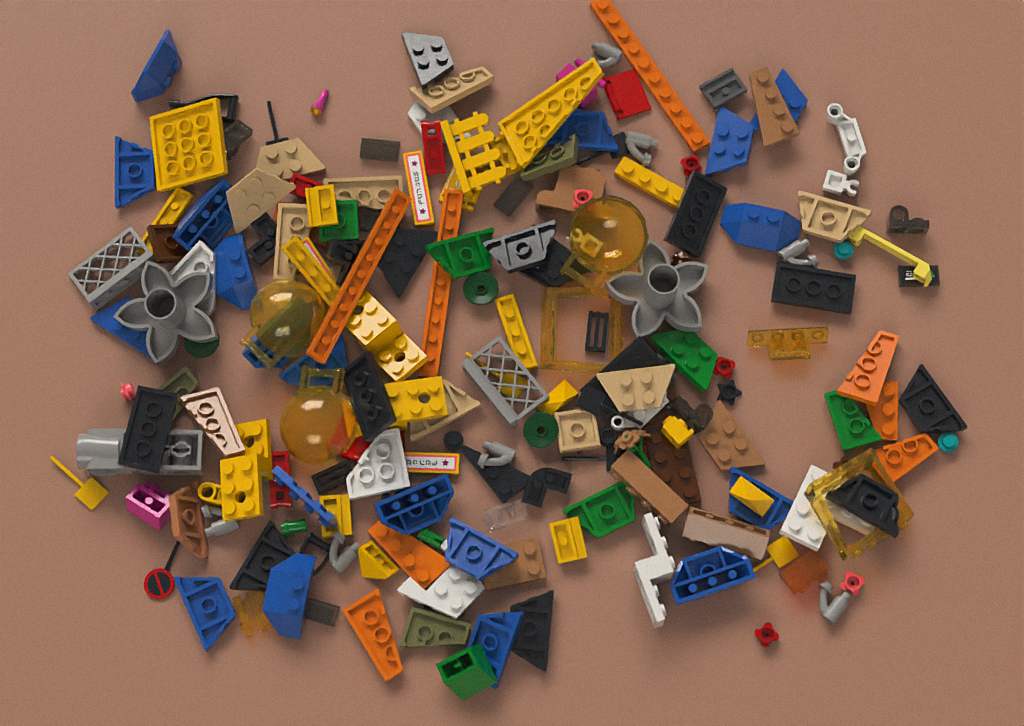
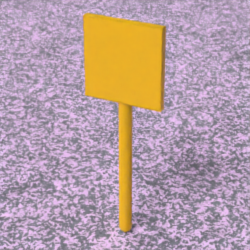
[465,352,528,399]
[50,456,109,511]
[753,536,800,572]

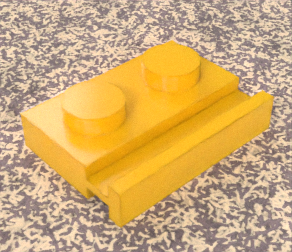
[305,184,339,228]
[320,494,353,538]
[549,516,589,564]

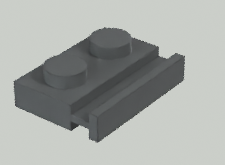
[699,68,747,110]

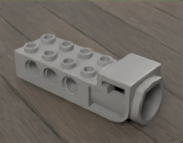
[76,428,205,477]

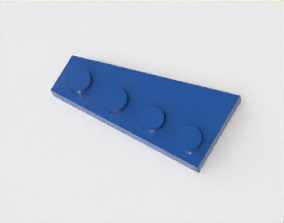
[272,465,339,529]

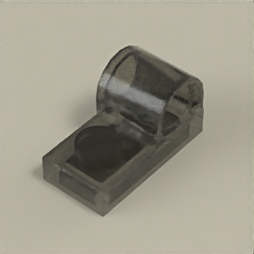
[223,119,253,161]
[886,205,930,235]
[666,396,713,435]

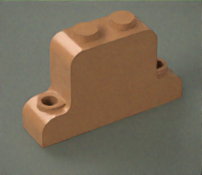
[535,164,614,227]

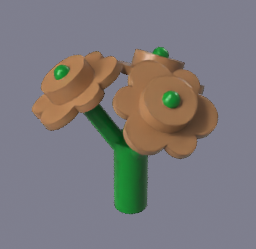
[614,429,652,468]

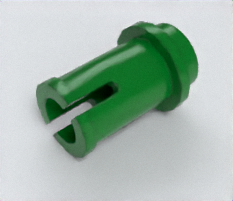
[281,518,307,536]
[417,527,445,549]

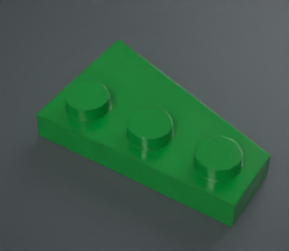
[824,390,883,452]

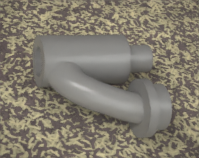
[587,41,623,68]
[625,131,658,167]
[777,239,819,268]
[477,440,516,469]
[201,503,239,537]
[329,530,360,574]
[818,580,851,625]

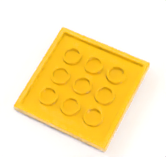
[149,97,228,192]

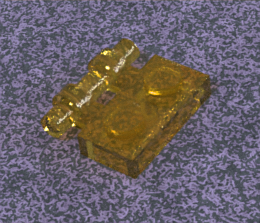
[232,591,274,637]

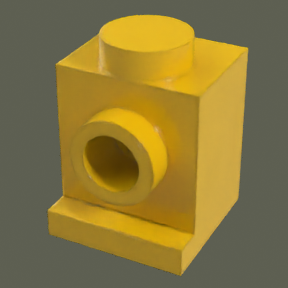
[661,415,694,449]

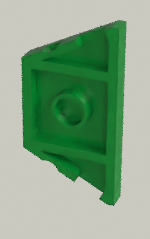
[424,227,494,280]
[648,330,718,393]
[562,481,635,539]

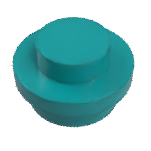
[833,240,854,260]
[937,432,959,453]

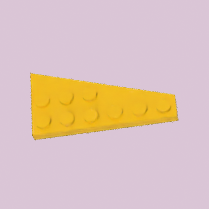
[498,57,605,169]

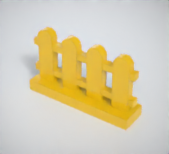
[440,111,507,198]

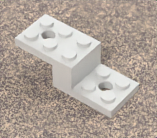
[633,512,676,628]

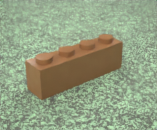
[610,449,689,527]
[682,506,770,560]

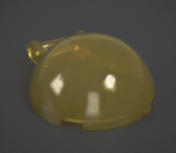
[560,195,649,294]
[239,279,327,371]
[279,365,358,465]

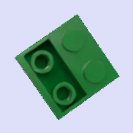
[436,644,498,700]

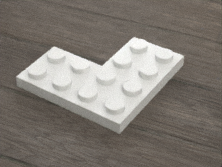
[779,465,875,552]

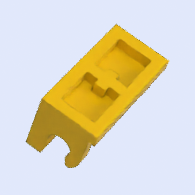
[489,131,522,177]

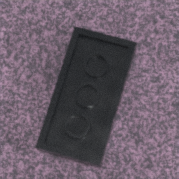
[663,170,728,258]
[771,262,856,315]
[579,336,666,420]
[340,351,397,442]
[117,385,179,474]

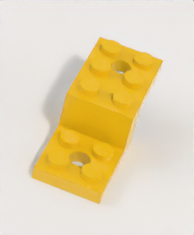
[345,289,429,382]
[341,376,448,438]
[220,419,273,522]

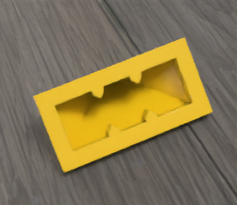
[537,379,579,417]
[728,476,774,517]
[358,540,399,579]

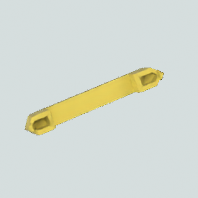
[846,226,932,287]

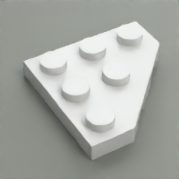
[170,240,216,317]
[346,428,411,500]

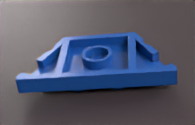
[750,69,808,131]
[705,106,755,177]
[544,110,618,152]
[115,136,155,209]
[90,296,153,360]
[278,332,348,396]
[728,466,794,530]
[445,517,519,581]
[174,577,237,651]
[467,611,524,689]

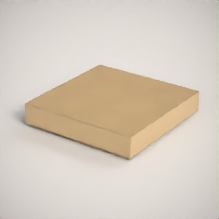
[554,409,601,453]

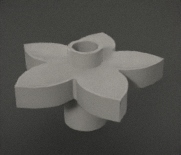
[604,238,709,340]
[113,261,219,366]

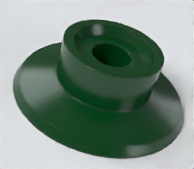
[463,272,499,305]
[184,332,220,358]
[523,412,559,448]

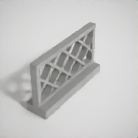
[68,226,156,311]
[461,336,549,429]

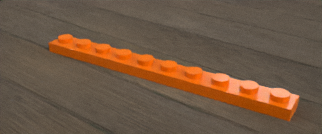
[589,0,710,154]
[305,188,412,364]
[417,189,464,378]

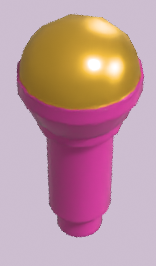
[310,89,329,116]

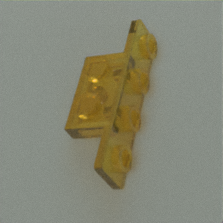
[747,327,829,361]

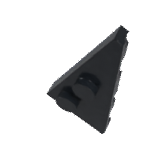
[460,445,530,505]

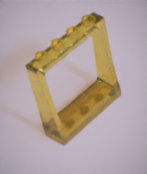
[539,287,624,373]
[804,448,914,561]

